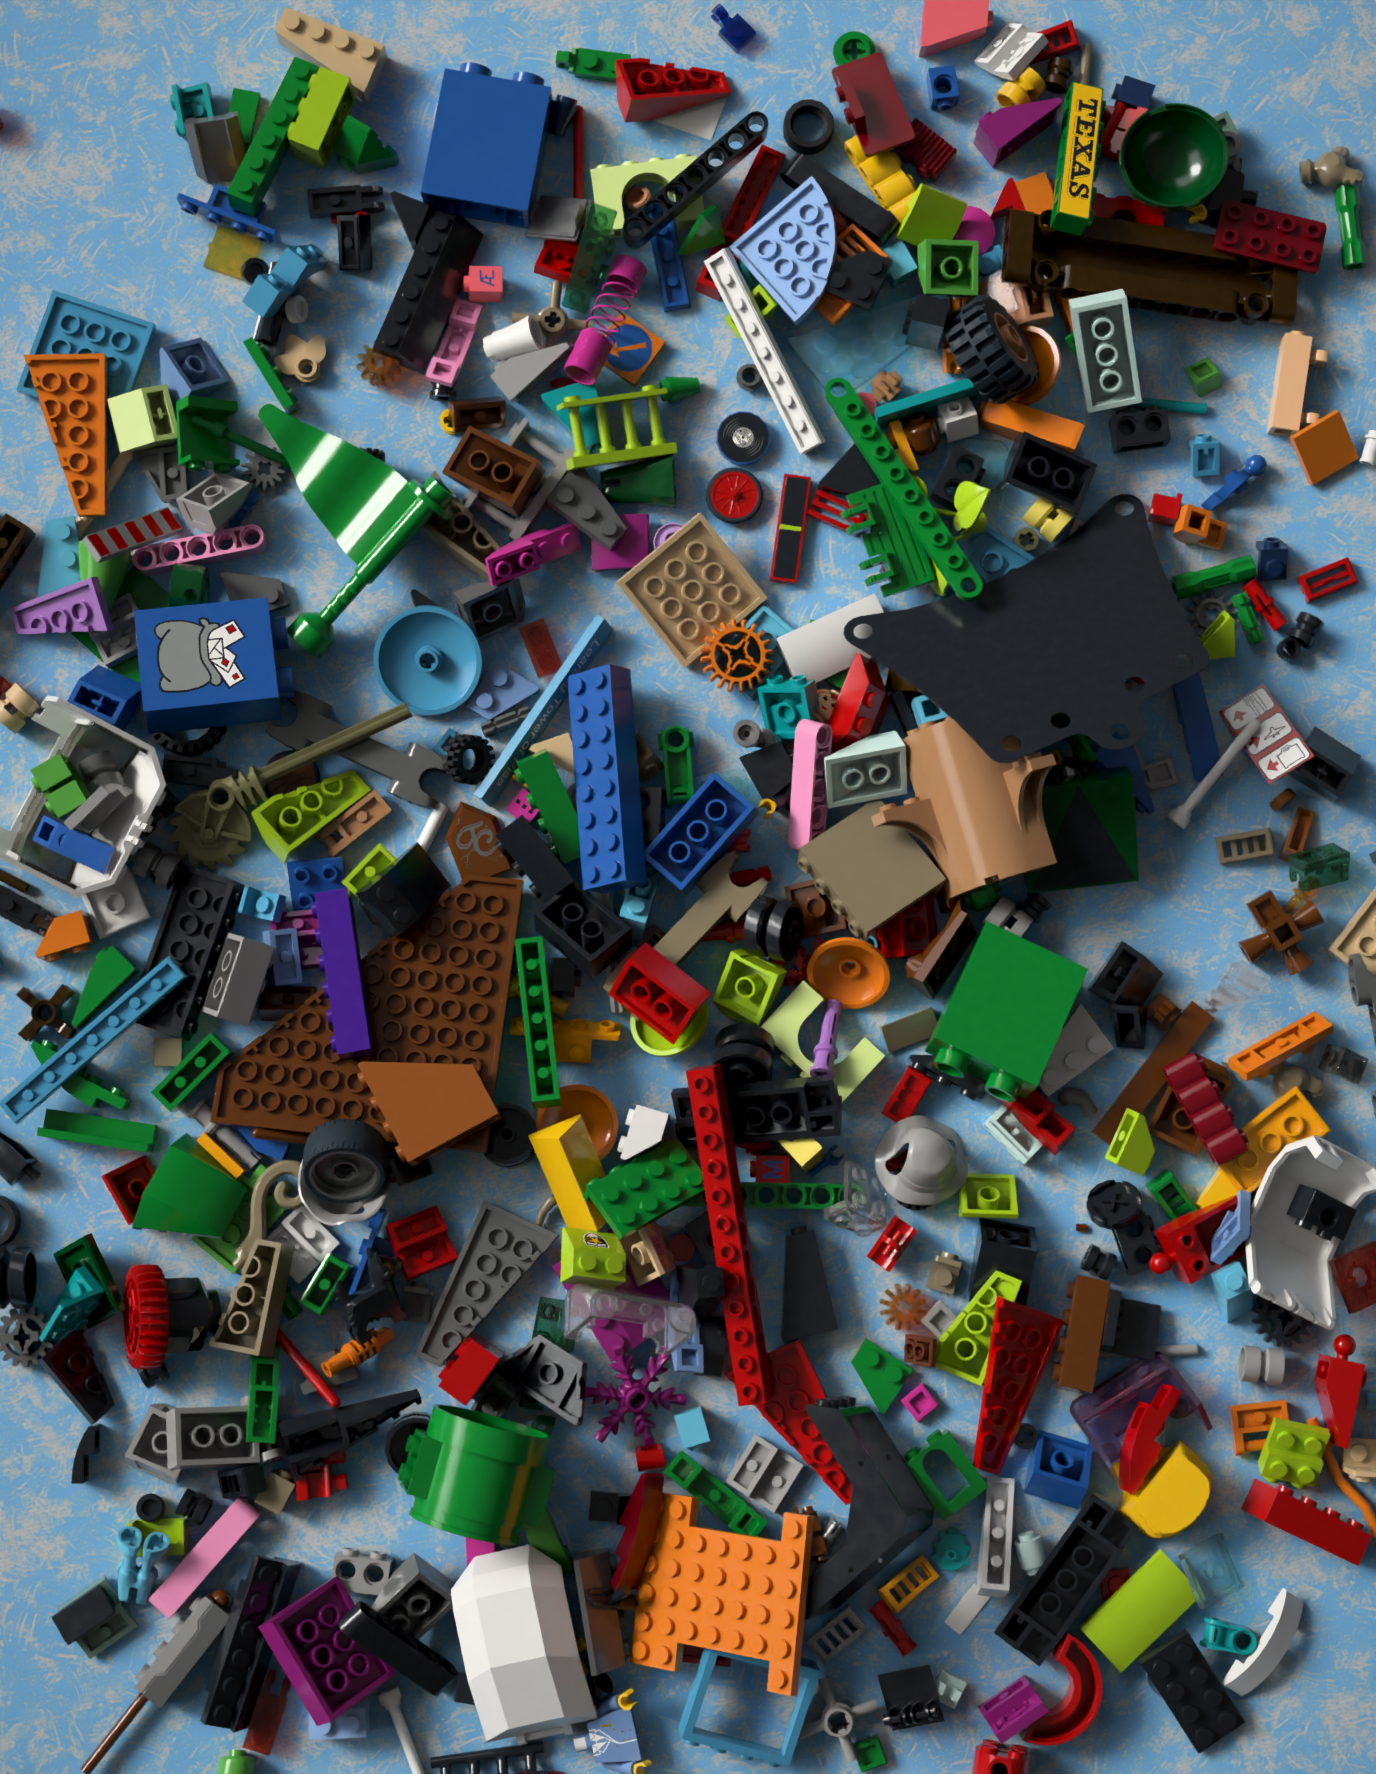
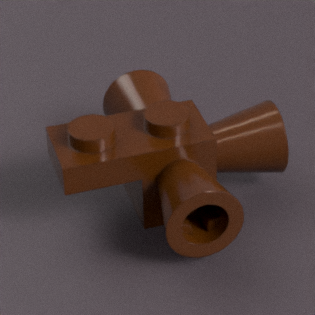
[1238,890,1324,975]

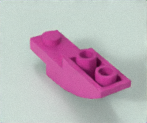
[485,522,581,586]

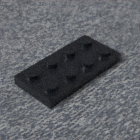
[1138,1628,1245,1754]

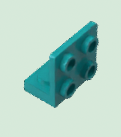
[39,1266,104,1343]

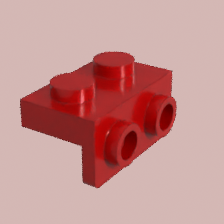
[534,239,597,289]

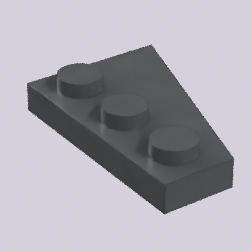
[545,468,627,552]

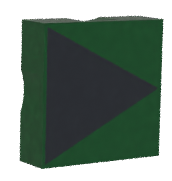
[1023,766,1139,893]

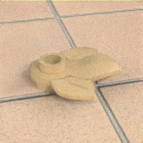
[274,334,326,383]

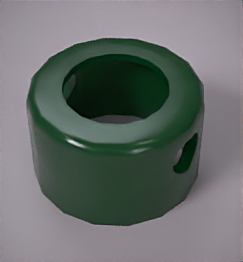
[169,563,210,607]

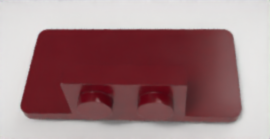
[832,52,915,157]
[1213,199,1327,274]

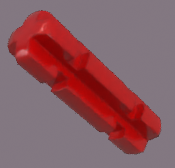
[730,866,771,887]

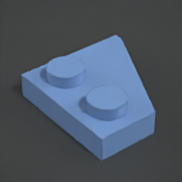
[466,660,540,721]
[1210,1189,1252,1265]

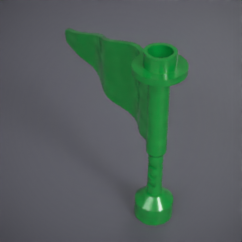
[258,404,456,659]

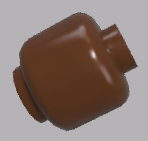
[903,413,941,455]

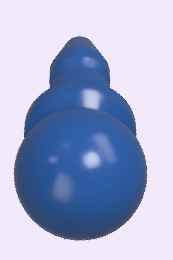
[229,486,259,529]

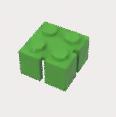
[30,753,91,820]

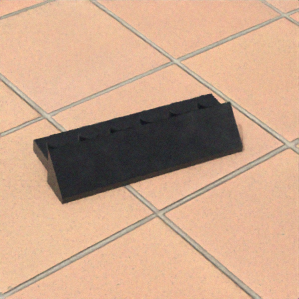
[373,209,483,375]
[671,1075,842,1148]
[994,1493,1138,1667]
[200,1554,302,1733]

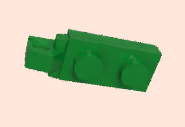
[556,48,631,83]

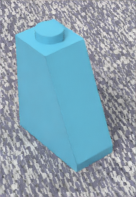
[1204,1261,1253,1323]

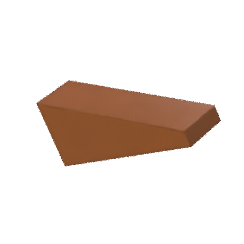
[1278,807,1315,865]

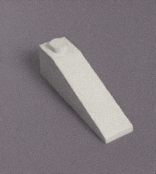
[977,1476,1015,1598]

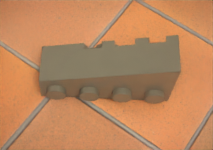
[417,470,501,582]
[208,1238,295,1357]

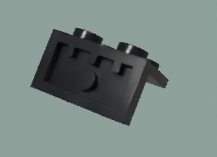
[1100,1290,1161,1361]

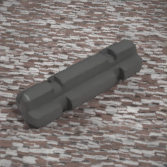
[481,706,531,738]

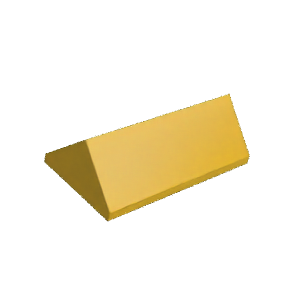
[528,1114,607,1231]

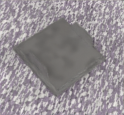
[525,195,592,242]

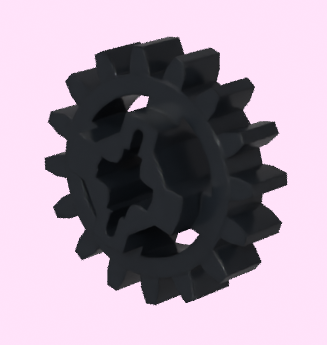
[1252,1298,1314,1348]

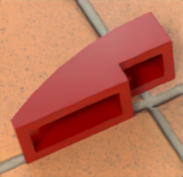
[1001,1089,1075,1156]

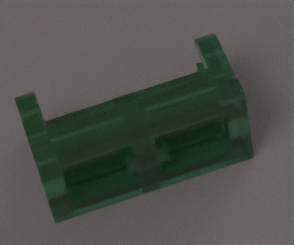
[1288,843,1350,892]

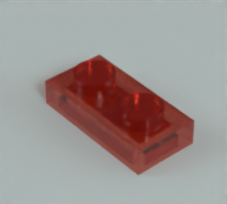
[518,618,562,679]

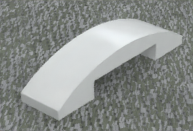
[1221,1588,1303,1697]

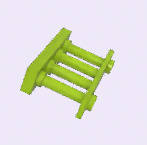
[556,384,678,471]

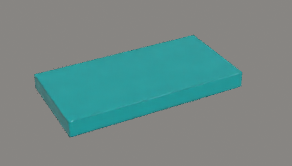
[873,378,980,430]

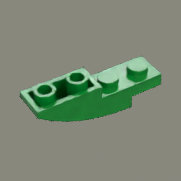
[31,1039,132,1110]

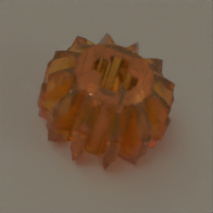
[356,340,402,387]
[879,1283,926,1331]

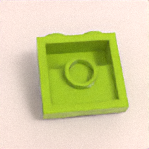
[1257,1417,1330,1489]

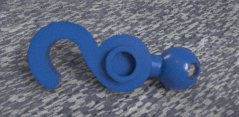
[1201,455,1267,511]

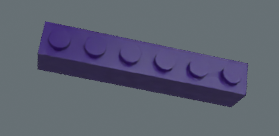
[311,887,375,1060]

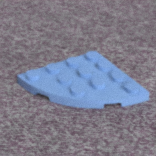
[729,176,837,325]

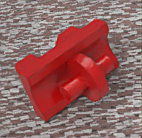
[866,1215,918,1272]

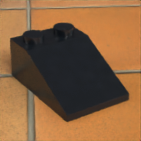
[356,842,451,936]

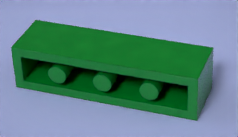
[514,748,580,864]

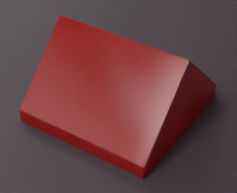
[101,1155,155,1225]

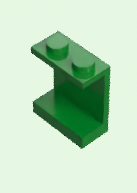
[176,395,240,474]

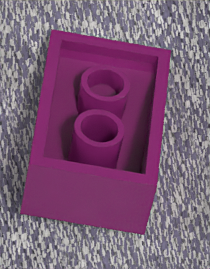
[973,97,1063,168]

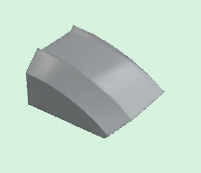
[176,473,254,536]
[124,1403,184,1484]

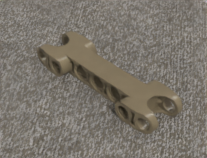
[603,851,769,1021]

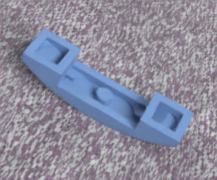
[669,1261,704,1373]

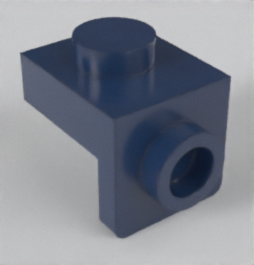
[1256,537,1288,581]

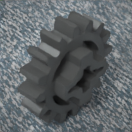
[0,1307,55,1368]

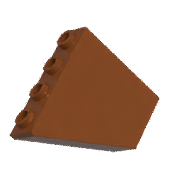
[357,1062,502,1166]

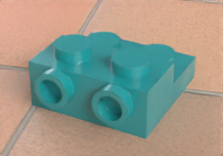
[757,674,820,739]

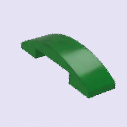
[663,1450,768,1536]

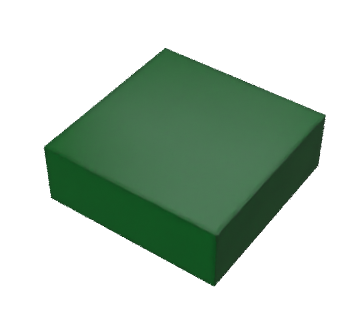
[853,1734,888,1773]

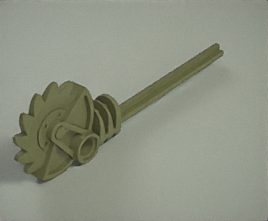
[169,702,413,871]

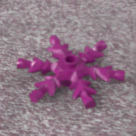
[585,1345,687,1447]

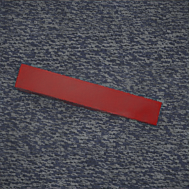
[695,144,786,302]

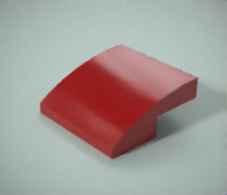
[386,1205,458,1282]

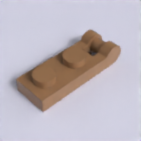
[316,789,393,858]

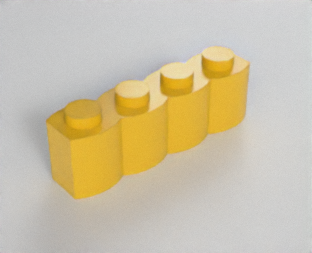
[844,136,916,223]

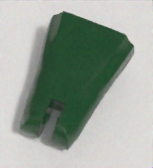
[600,454,677,508]

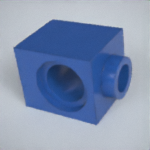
[926,65,960,111]

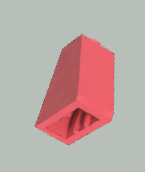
[919,0,993,57]

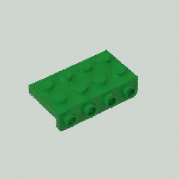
[583,1137,705,1241]

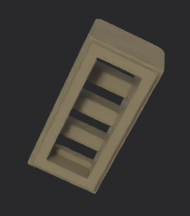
[1215,827,1276,865]

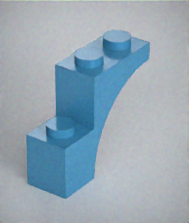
[242,244,329,318]

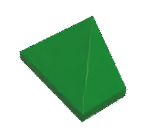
[677,204,726,256]

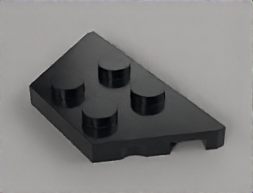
[493,1334,587,1426]

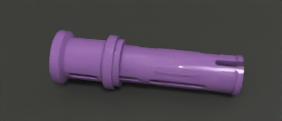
[810,999,843,1077]

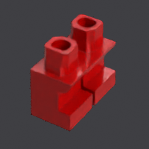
[1098,101,1148,162]
[296,1451,348,1501]

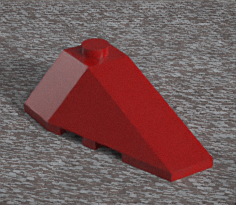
[615,58,731,123]

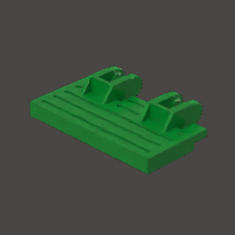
[840,484,935,598]

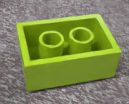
[287,66,356,170]

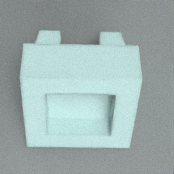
[934,1669,967,1709]

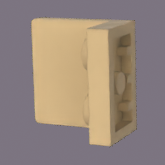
[1340,1437,1376,1482]

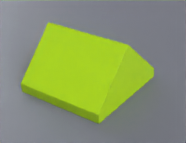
[958,1173,1019,1219]

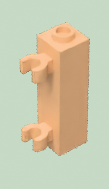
[1267,331,1329,437]

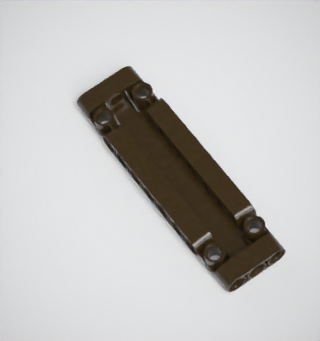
[1001,208,1298,327]

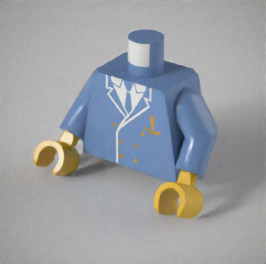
[573,1688,652,1774]

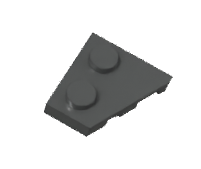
[133,446,190,503]
[220,572,289,613]

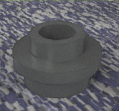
[736,364,763,391]

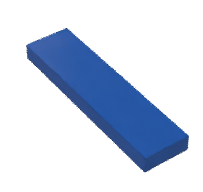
[648,211,691,312]

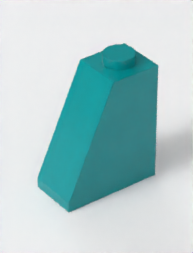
[541,382,613,454]

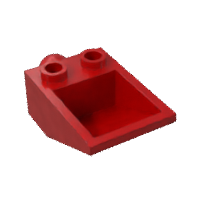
[1149,1195,1246,1284]
[1313,1334,1367,1449]

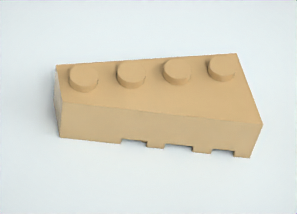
[275,7,387,105]

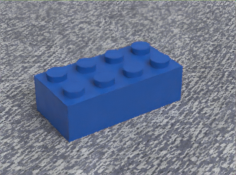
[645,772,759,896]

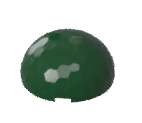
[1119,103,1229,212]

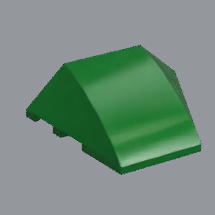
[132,1133,248,1239]

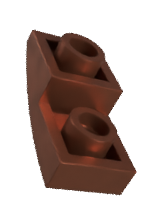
[904,1334,937,1367]

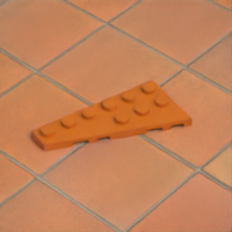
[24,353,107,517]

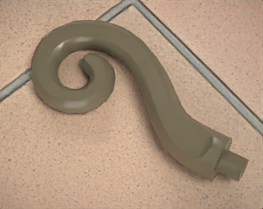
[232,1160,304,1270]

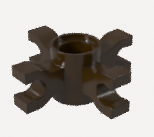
[16,984,77,1042]

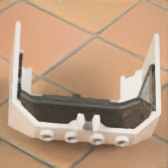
[0,696,166,896]

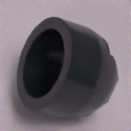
[1276,637,1301,660]

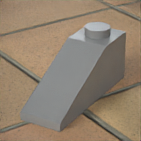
[490,342,574,403]

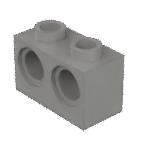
[332,1548,394,1595]

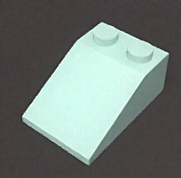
[824,731,907,808]

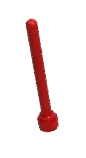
[573,105,589,232]
[276,1327,341,1408]

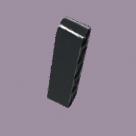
[779,152,900,247]
[338,1601,458,1696]

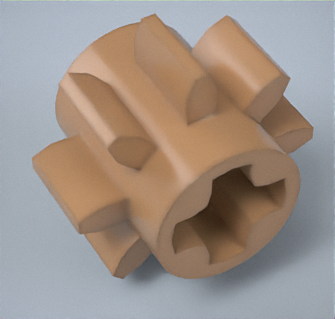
[870,370,903,403]

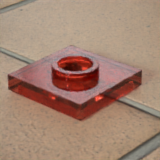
[1328,1241,1376,1314]

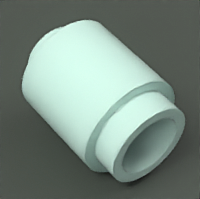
[1013,1531,1047,1576]

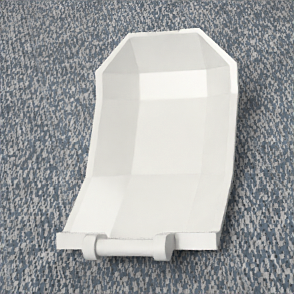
[451,1544,597,1746]

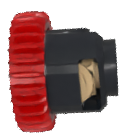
[122,1264,221,1369]

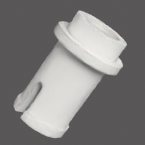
[1359,430,1376,467]

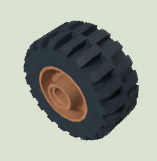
[944,295,1039,404]

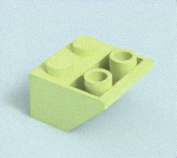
[107,384,177,453]

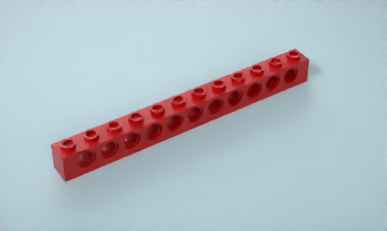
[686,1064,774,1406]

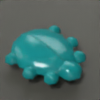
[931,1527,971,1571]

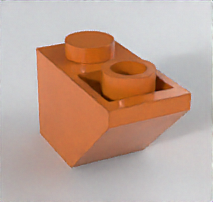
[35,910,96,963]

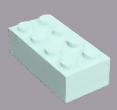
[1068,289,1142,413]

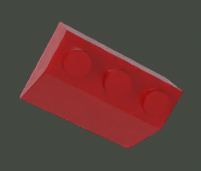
[876,893,937,960]
[608,943,712,1045]

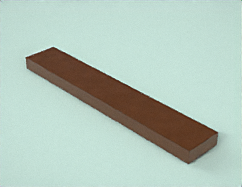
[1091,1001,1214,1146]

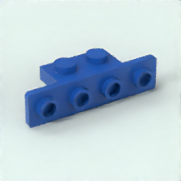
[176,183,281,244]
[339,1208,396,1307]

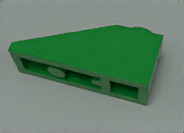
[71,946,140,1029]

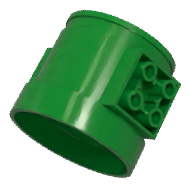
[398,1404,555,1545]

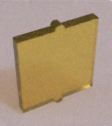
[203,225,263,281]

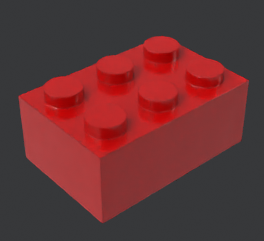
[438,1334,505,1406]

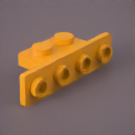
[509,1015,621,1064]

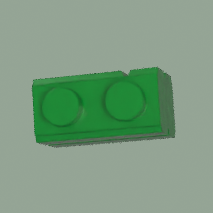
[298,1252,354,1316]

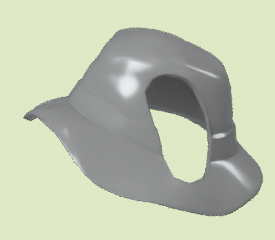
[874,1115,968,1205]
[298,1159,390,1226]

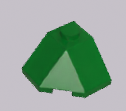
[334,114,399,174]

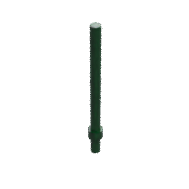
[191,413,291,469]

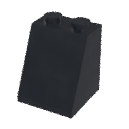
[968,1218,1037,1305]

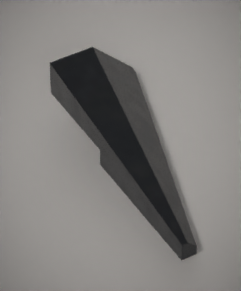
[277,1389,422,1482]

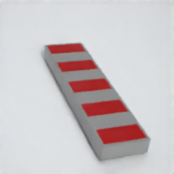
[82,507,183,563]

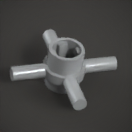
[799,1676,879,1762]

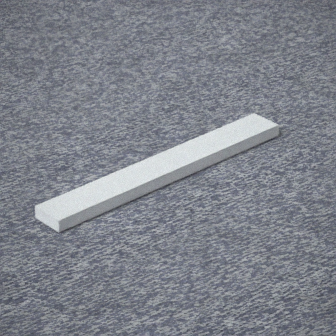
[704,247,826,455]

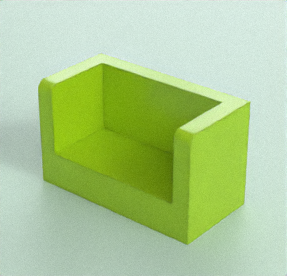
[127,1517,189,1557]

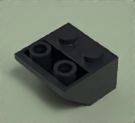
[1287,727,1361,802]
[1087,941,1163,1006]

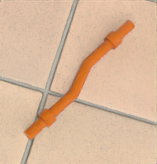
[1306,1417,1376,1548]

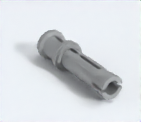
[187,1098,263,1170]

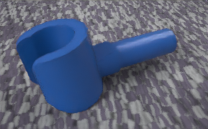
[808,1145,845,1177]

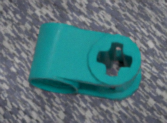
[1199,1616,1257,1655]

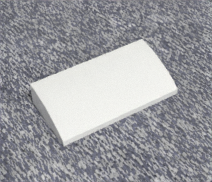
[775,593,884,684]

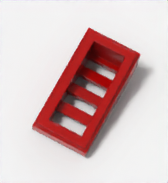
[1029,20,1081,65]

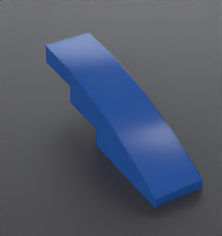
[1172,666,1223,782]

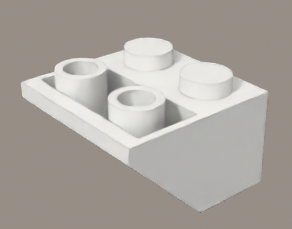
[617,1104,669,1160]

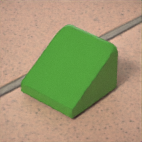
[1184,357,1222,398]

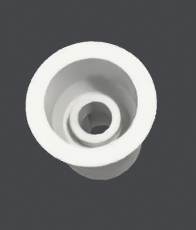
[483,314,545,362]

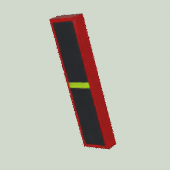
[769,473,811,584]

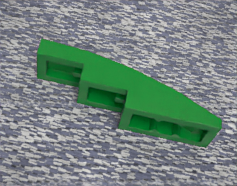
[246,1342,280,1444]

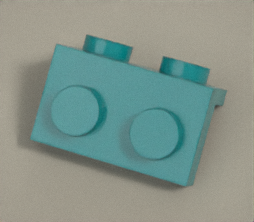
[170,82,216,142]

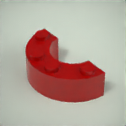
[1019,1631,1103,1746]

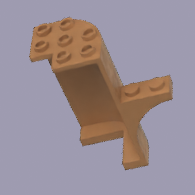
[871,717,1057,899]

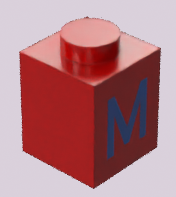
[750,1155,790,1183]

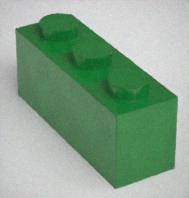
[151,1032,235,1112]

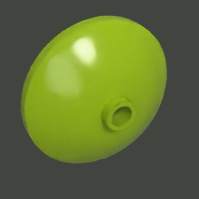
[630,1002,709,1058]

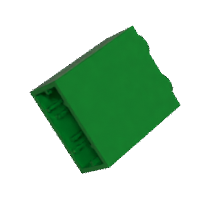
[925,921,1088,1102]

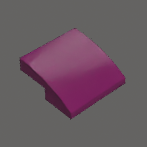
[591,514,650,572]
[270,909,323,970]
[978,1675,1049,1744]

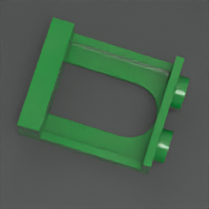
[903,1429,989,1520]

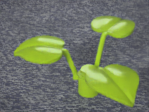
[912,475,991,596]

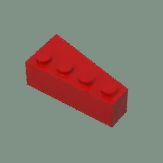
[1241,1479,1372,1566]

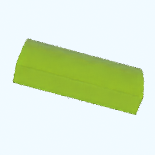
[1079,1549,1203,1673]

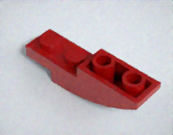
[1119,1383,1182,1495]

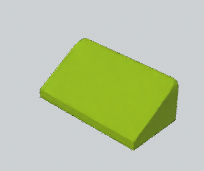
[342,843,396,902]

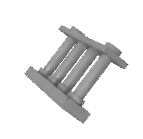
[463,418,575,542]

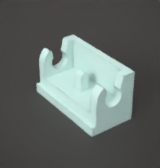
[982,1104,1043,1164]

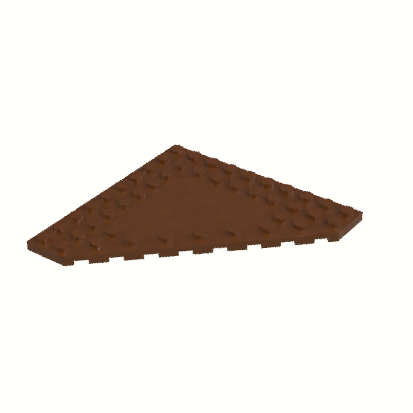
[210,875,524,1154]

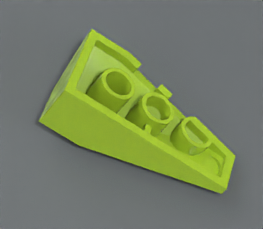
[251,770,371,864]
[935,1270,1023,1386]

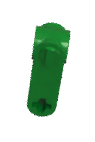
[657,725,694,808]

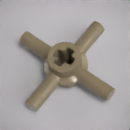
[512,280,594,348]

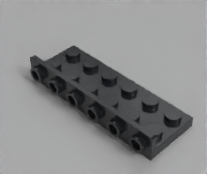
[136,864,244,1041]

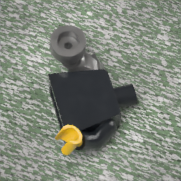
[1189,131,1258,228]
[732,719,794,819]

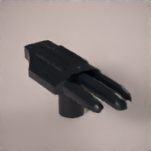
[588,1585,639,1610]

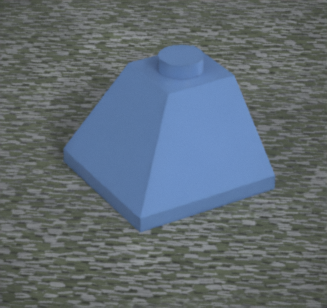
[159,337,230,409]

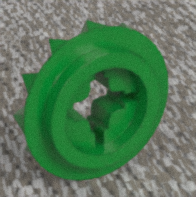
[833,31,876,66]

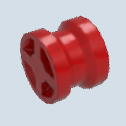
[726,829,751,853]

